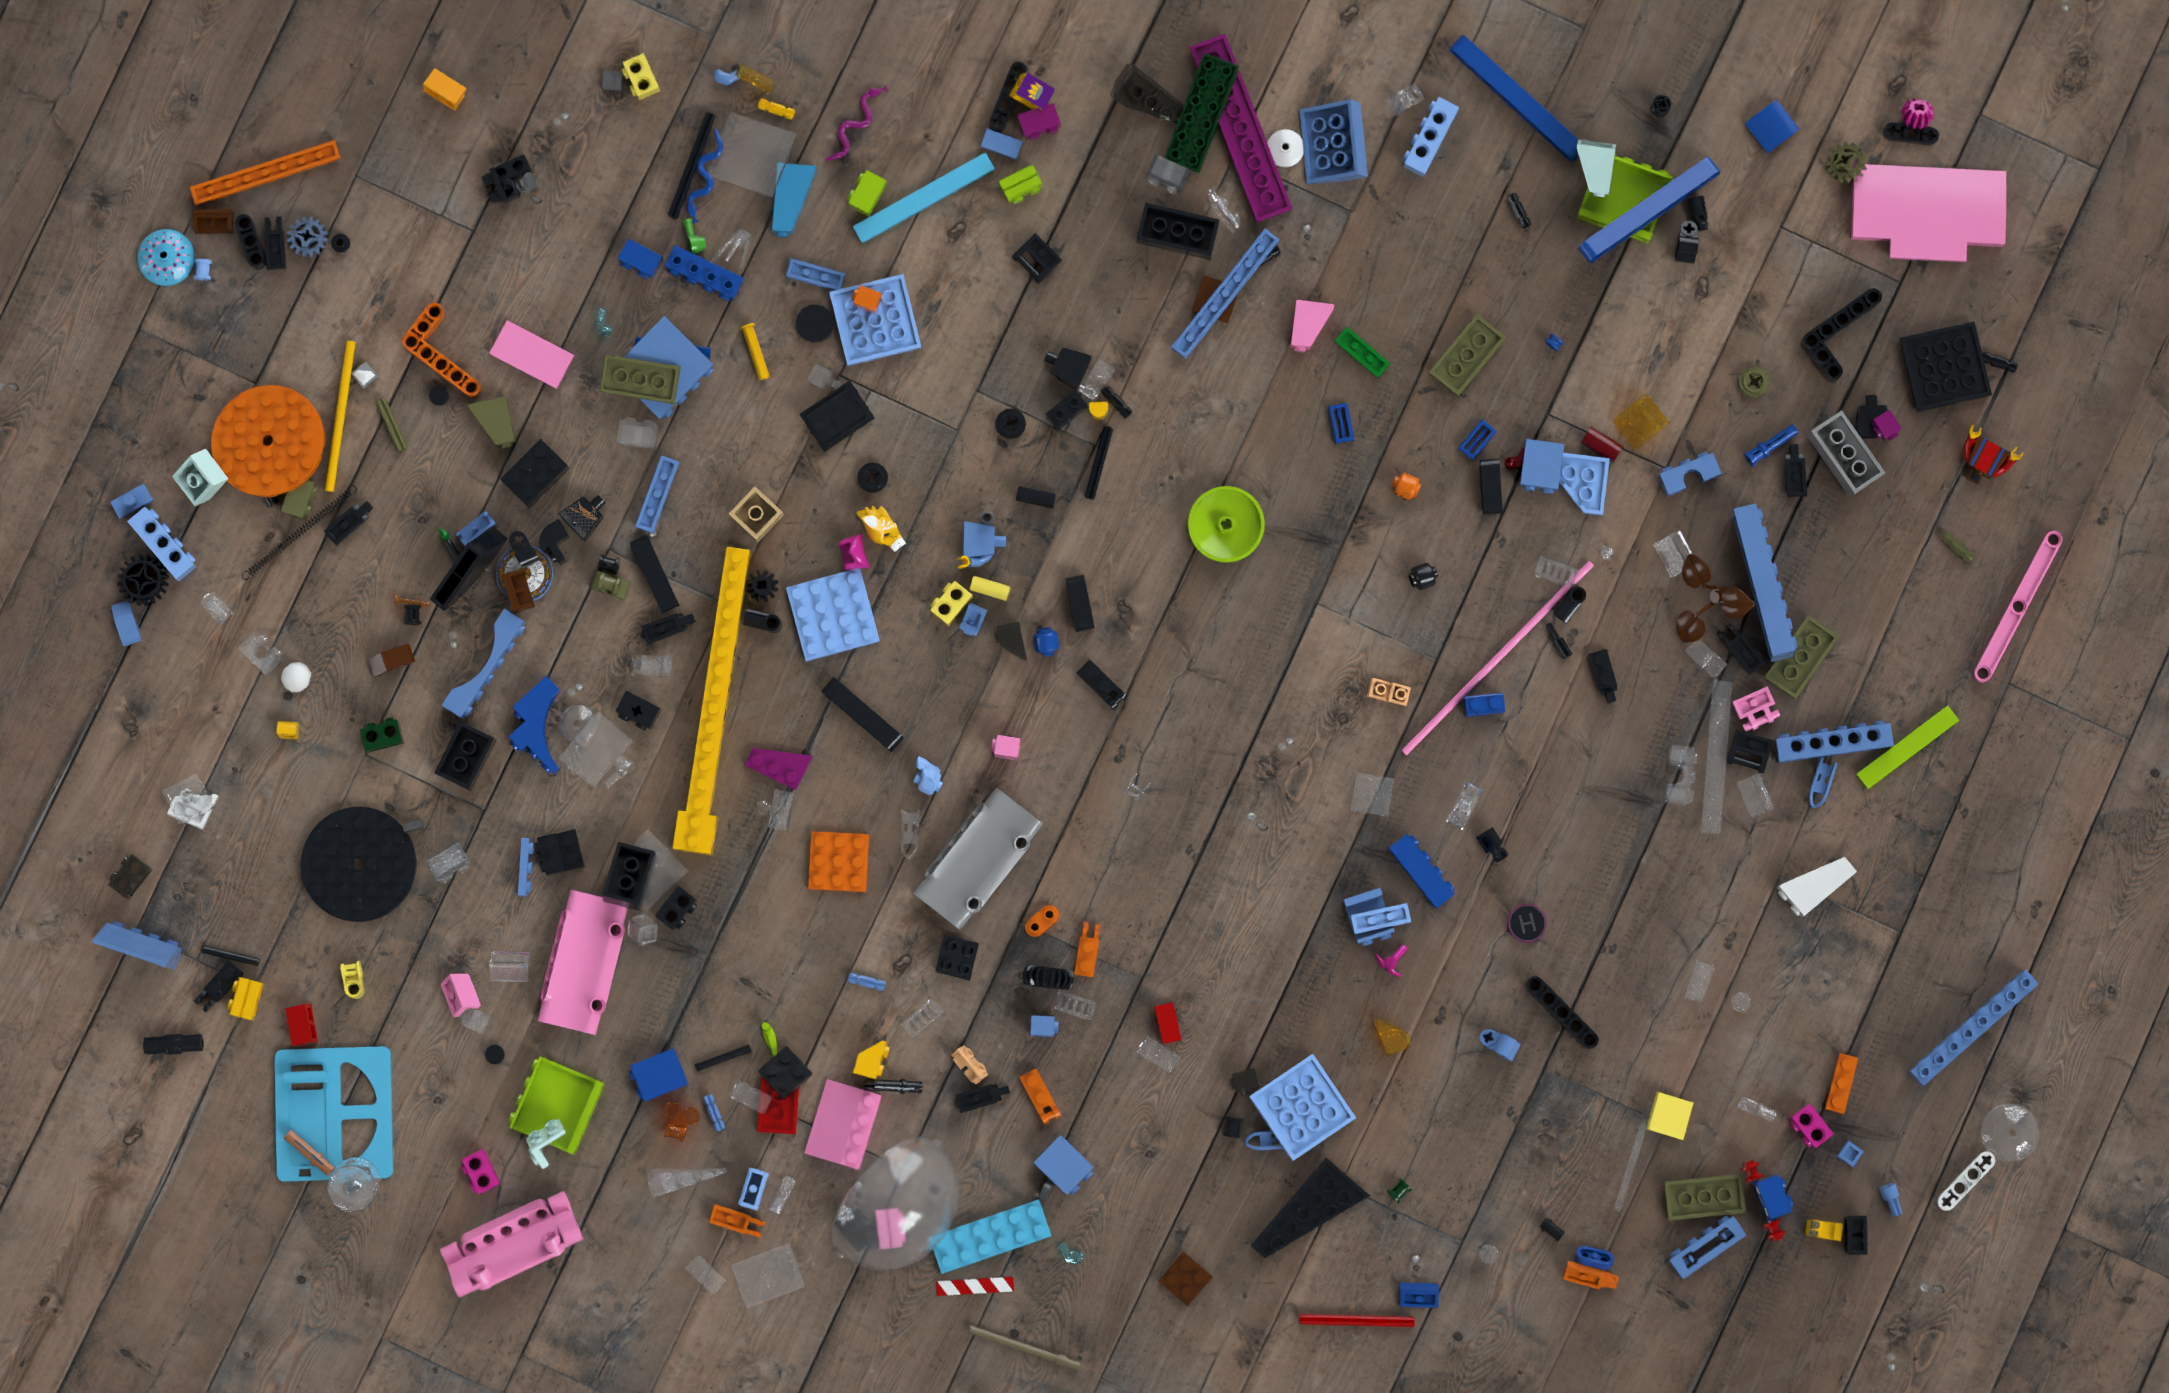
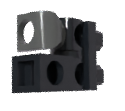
[481,154,539,204]

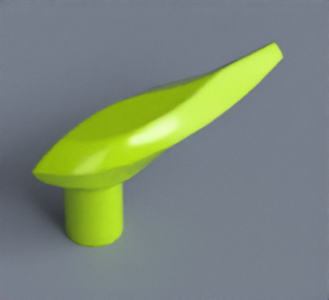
[762,1022,777,1057]

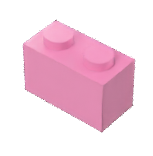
[991,735,1021,761]

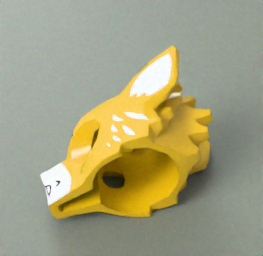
[856,506,906,552]

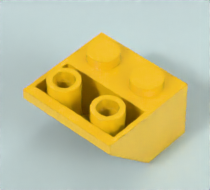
[853,1040,890,1079]

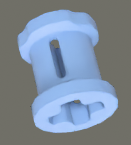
[194,259,212,281]

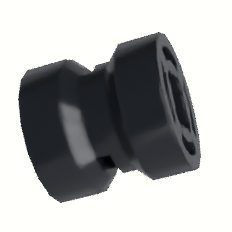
[1651,95,1671,117]

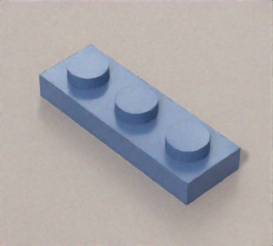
[518,838,534,897]

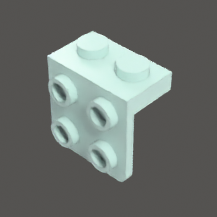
[526,1119,565,1169]

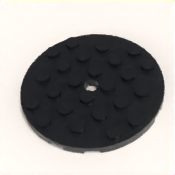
[301,807,417,922]

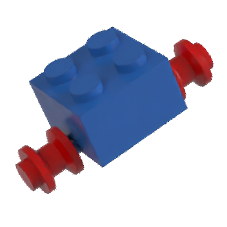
[1740,1160,1793,1242]

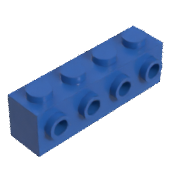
[665,245,744,301]
[1388,834,1455,910]

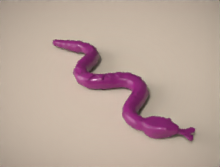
[825,85,889,162]

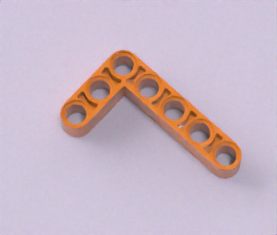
[402,303,481,398]

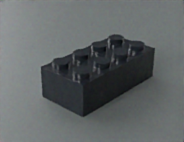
[1137,202,1220,260]

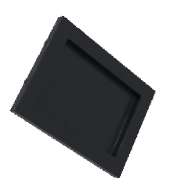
[799,380,875,452]

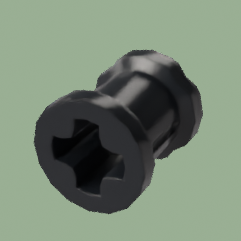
[598,554,620,575]
[404,604,422,625]
[1223,1116,1243,1138]

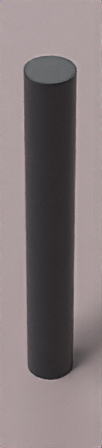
[202,946,260,966]
[695,1045,752,1072]

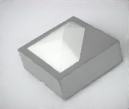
[351,362,378,389]

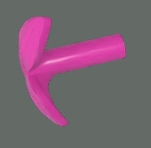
[1375,944,1408,977]

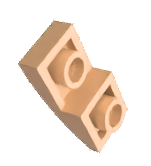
[1367,678,1411,706]

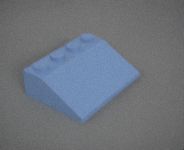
[1300,99,1368,184]
[92,921,183,970]

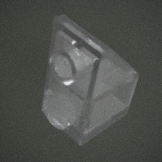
[1446,782,1483,830]

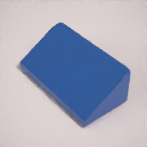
[1399,1283,1439,1308]

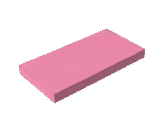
[489,320,575,389]

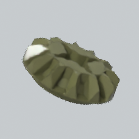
[1739,367,1770,397]

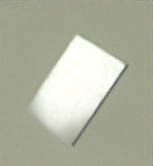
[707,112,798,197]

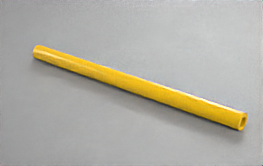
[324,340,356,492]

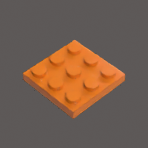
[808,831,869,892]

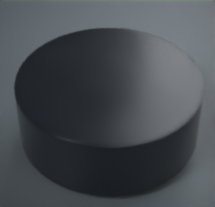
[429,386,449,406]
[485,1045,505,1064]

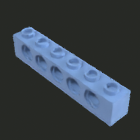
[1774,720,1894,763]

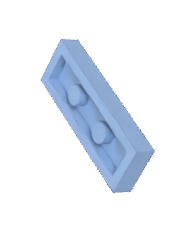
[1350,903,1411,935]

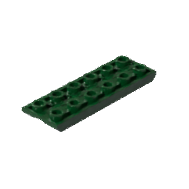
[1164,53,1239,173]

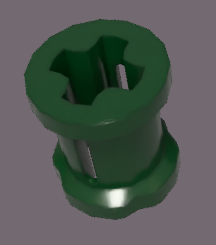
[1387,1178,1412,1204]

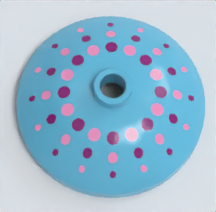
[137,229,195,286]

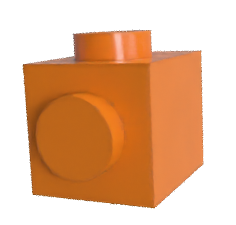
[852,285,882,314]

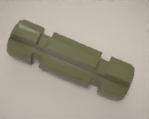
[1941,531,1975,563]

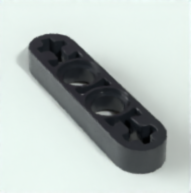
[989,61,1027,132]

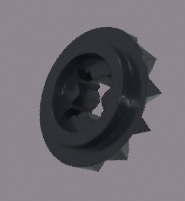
[995,409,1026,439]
[857,462,888,493]

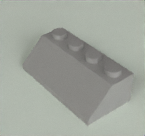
[1806,410,1885,498]

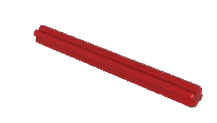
[1299,1314,1415,1327]

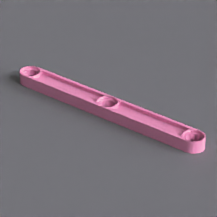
[1973,531,2063,683]

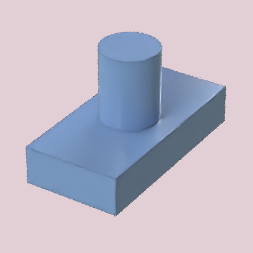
[110,483,154,519]

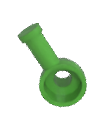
[683,219,706,254]

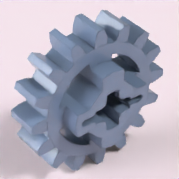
[287,216,329,258]

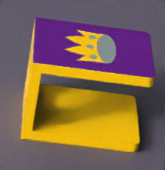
[1009,72,1055,110]

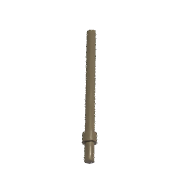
[969,1325,1081,1370]

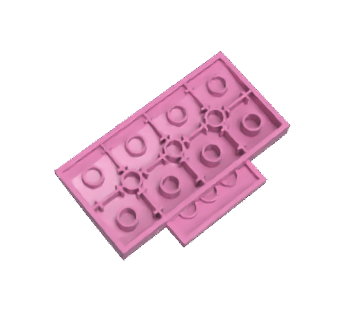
[1851,164,2006,262]

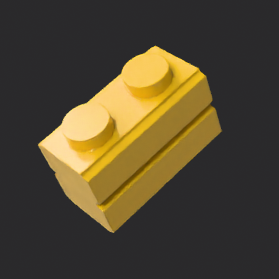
[227,977,264,1021]

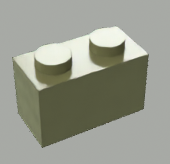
[281,480,319,520]

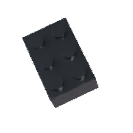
[500,439,570,509]
[434,722,497,791]
[602,842,656,911]

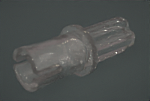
[1738,1097,1777,1122]
[769,1176,796,1214]

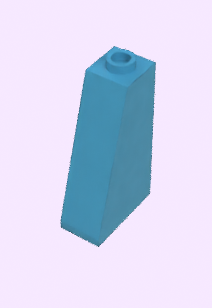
[772,163,817,238]

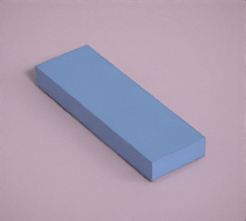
[786,258,846,291]

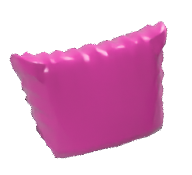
[839,534,871,570]

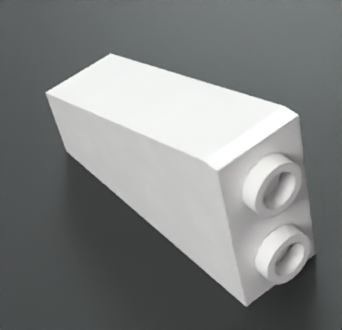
[1777,857,1857,917]

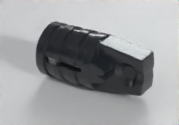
[1687,196,1708,231]

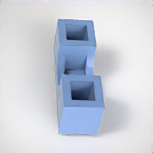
[1658,452,1722,497]

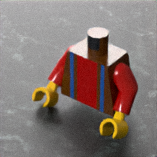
[1963,425,2024,484]

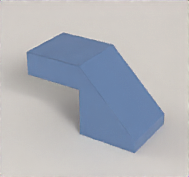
[111,600,142,647]

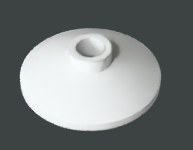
[1267,130,1304,167]

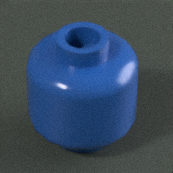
[1033,627,1060,657]

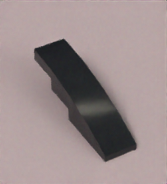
[630,535,680,613]

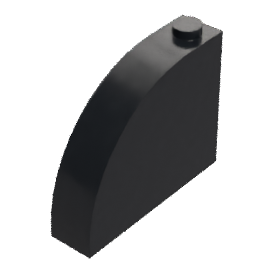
[430,526,508,611]

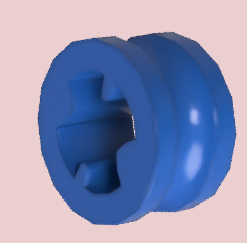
[1544,334,1564,352]

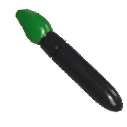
[439,529,460,561]

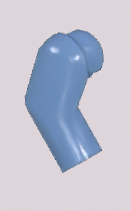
[713,69,742,85]

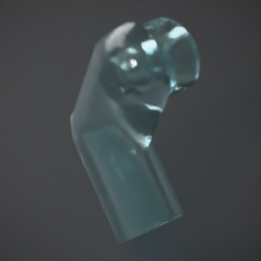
[596,308,612,336]
[1057,1242,1085,1264]

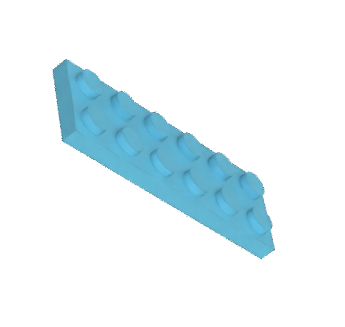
[929,1200,1051,1274]

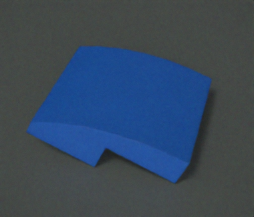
[1745,99,1800,153]

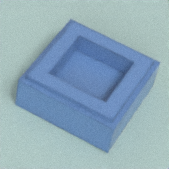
[1837,1140,1864,1167]

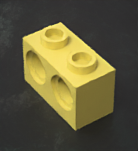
[622,53,660,100]
[930,581,973,627]

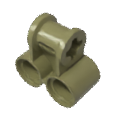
[590,571,631,600]

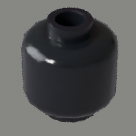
[1408,563,1438,590]

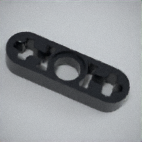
[1883,122,1939,146]

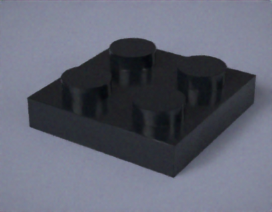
[758,1046,813,1100]

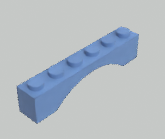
[442,609,526,719]

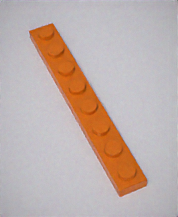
[190,140,341,206]

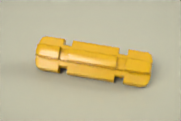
[758,98,795,120]

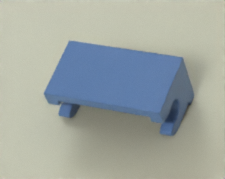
[456,511,498,546]

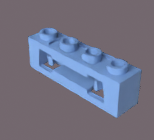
[1668,1215,1746,1279]

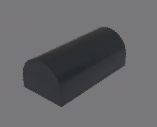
[1016,486,1056,509]

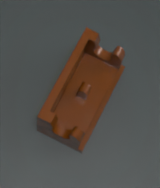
[193,209,234,234]
[502,569,535,613]

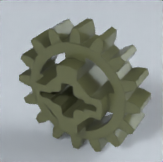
[1826,142,1868,184]

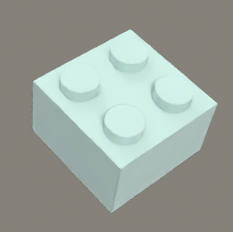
[172,449,228,506]

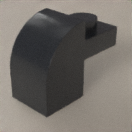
[539,519,570,565]

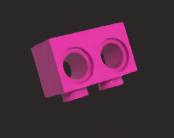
[1790,1103,1834,1149]
[461,1149,501,1194]

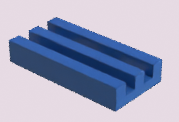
[1328,403,1354,444]
[1458,419,1497,461]

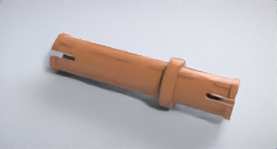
[284,1130,336,1177]

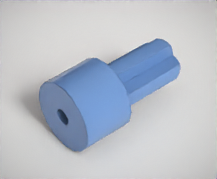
[1879,1183,1902,1217]

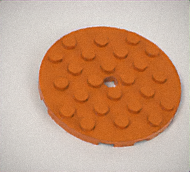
[211,385,325,497]

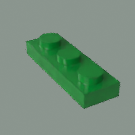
[1334,327,1390,379]

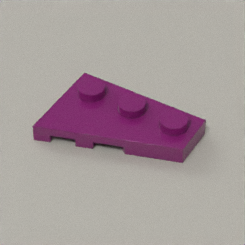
[744,748,813,791]

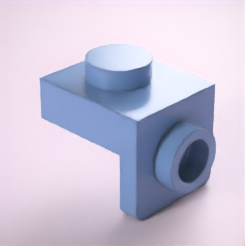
[959,603,988,636]

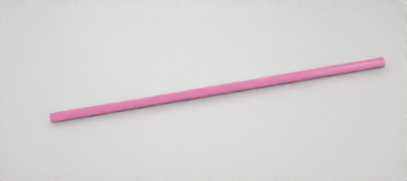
[1401,561,1594,756]

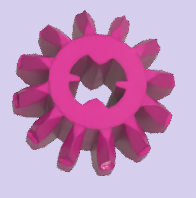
[1901,98,1934,129]

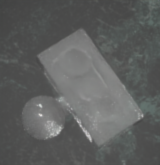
[756,790,795,831]

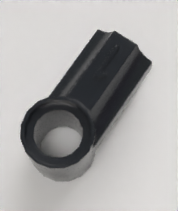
[1553,586,1586,623]
[743,609,782,633]

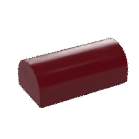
[1581,427,1623,463]

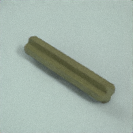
[376,398,407,452]

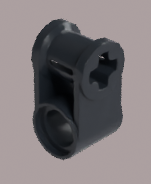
[509,531,540,569]

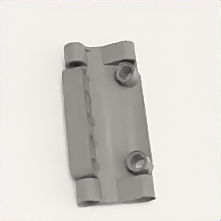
[913,787,1043,930]

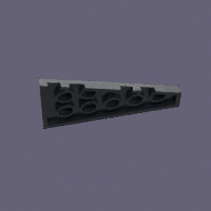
[1250,1158,1370,1258]

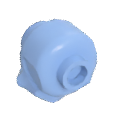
[913,756,943,795]

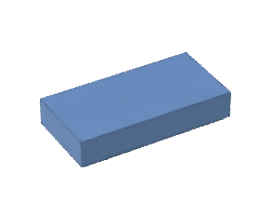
[981,129,1023,160]

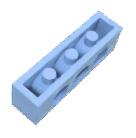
[1402,97,1459,177]
[127,507,196,581]

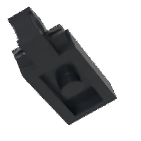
[1785,444,1807,498]
[324,501,374,546]
[641,613,696,645]
[1588,649,1618,703]
[955,1084,1010,1113]

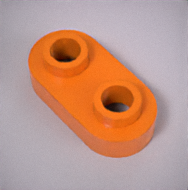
[1025,905,1059,937]

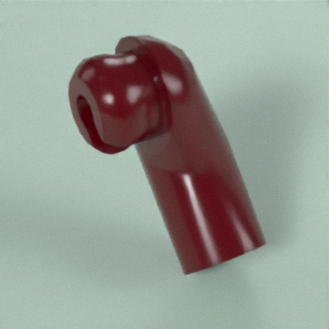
[1504,447,1525,470]

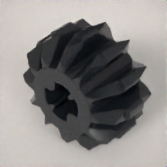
[746,570,778,602]

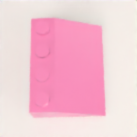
[804,1079,882,1170]

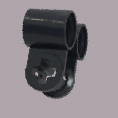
[1675,221,1699,263]

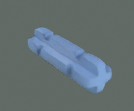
[848,973,886,991]
[703,1094,725,1132]

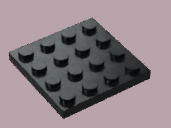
[1899,321,1992,412]

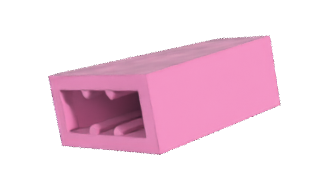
[1290,300,1335,352]

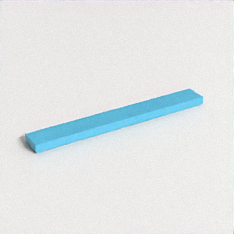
[853,153,995,244]

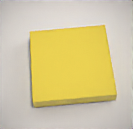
[1646,1092,1693,1140]

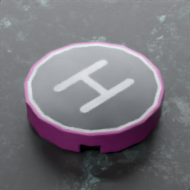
[1508,904,1546,943]

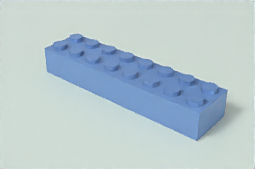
[1732,503,1797,662]

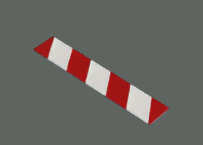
[936,1277,1014,1296]

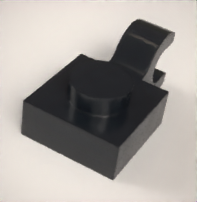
[1476,827,1508,863]

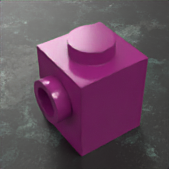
[1871,409,1902,441]

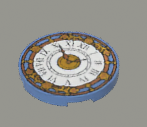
[496,546,554,601]

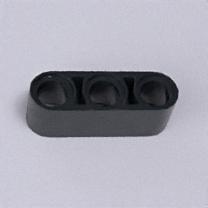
[235,214,266,270]
[1479,459,1503,515]
[1065,574,1095,632]

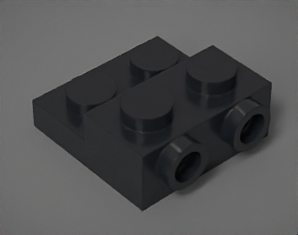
[535,829,585,876]

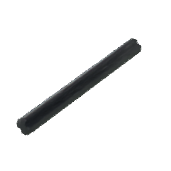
[668,112,715,219]

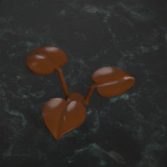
[1676,554,1755,643]

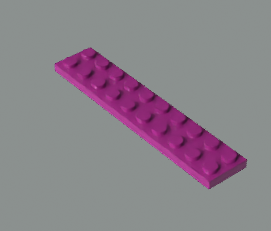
[1190,34,1293,223]

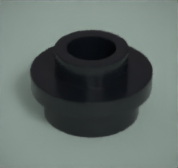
[331,234,350,253]

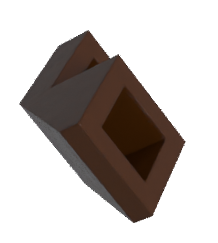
[368,644,415,677]

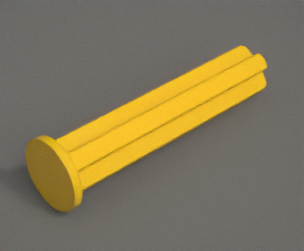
[740,323,769,380]

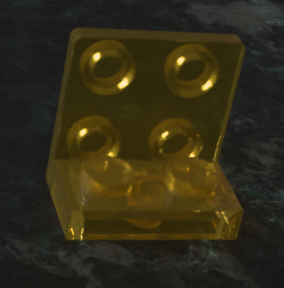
[1613,394,1670,450]

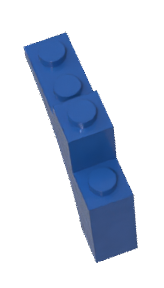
[509,676,561,775]

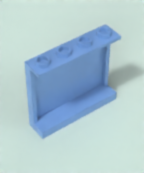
[624,316,715,419]

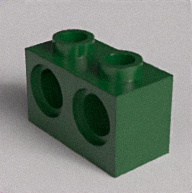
[359,717,404,753]

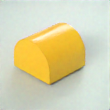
[1089,402,1108,420]
[276,721,299,739]

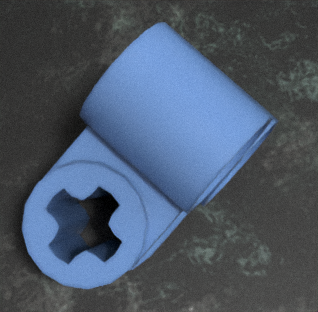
[1480,1029,1521,1062]

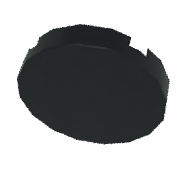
[796,304,834,343]

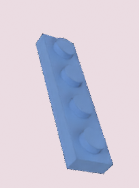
[635,455,680,534]

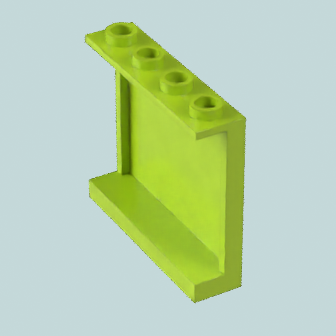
[1577,154,1673,244]
[508,1056,605,1155]

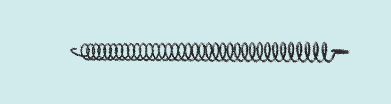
[242,485,357,580]

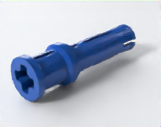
[1743,424,1799,467]

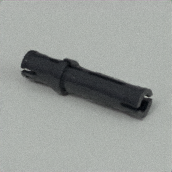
[864,1078,923,1094]

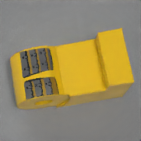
[1804,1220,1843,1241]

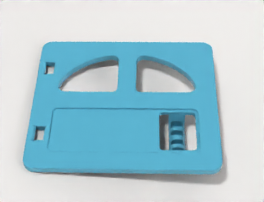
[275,1046,393,1181]

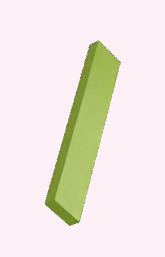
[1856,705,1960,790]

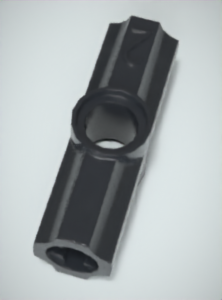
[143,1034,204,1055]

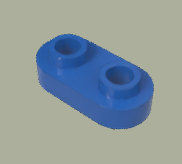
[1575,1246,1614,1270]

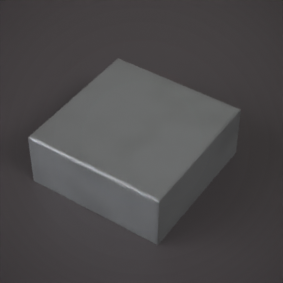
[602,71,623,92]
[402,819,425,833]

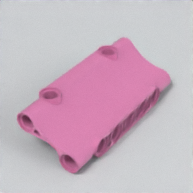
[537,890,628,1035]
[440,1191,583,1298]

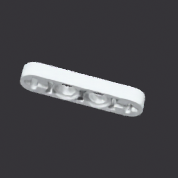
[1937,1151,1995,1211]

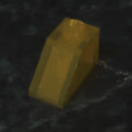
[1373,1019,1412,1057]

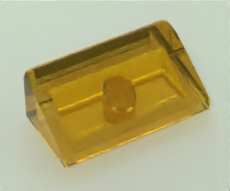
[735,63,774,93]

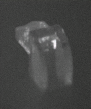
[631,655,672,677]

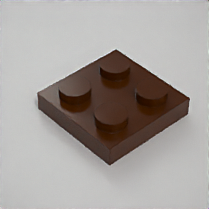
[1159,1252,1213,1306]

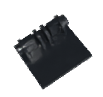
[935,934,979,981]

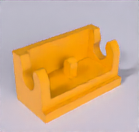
[423,68,466,111]

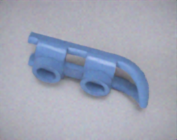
[1809,757,1838,808]
[1244,1131,1283,1150]

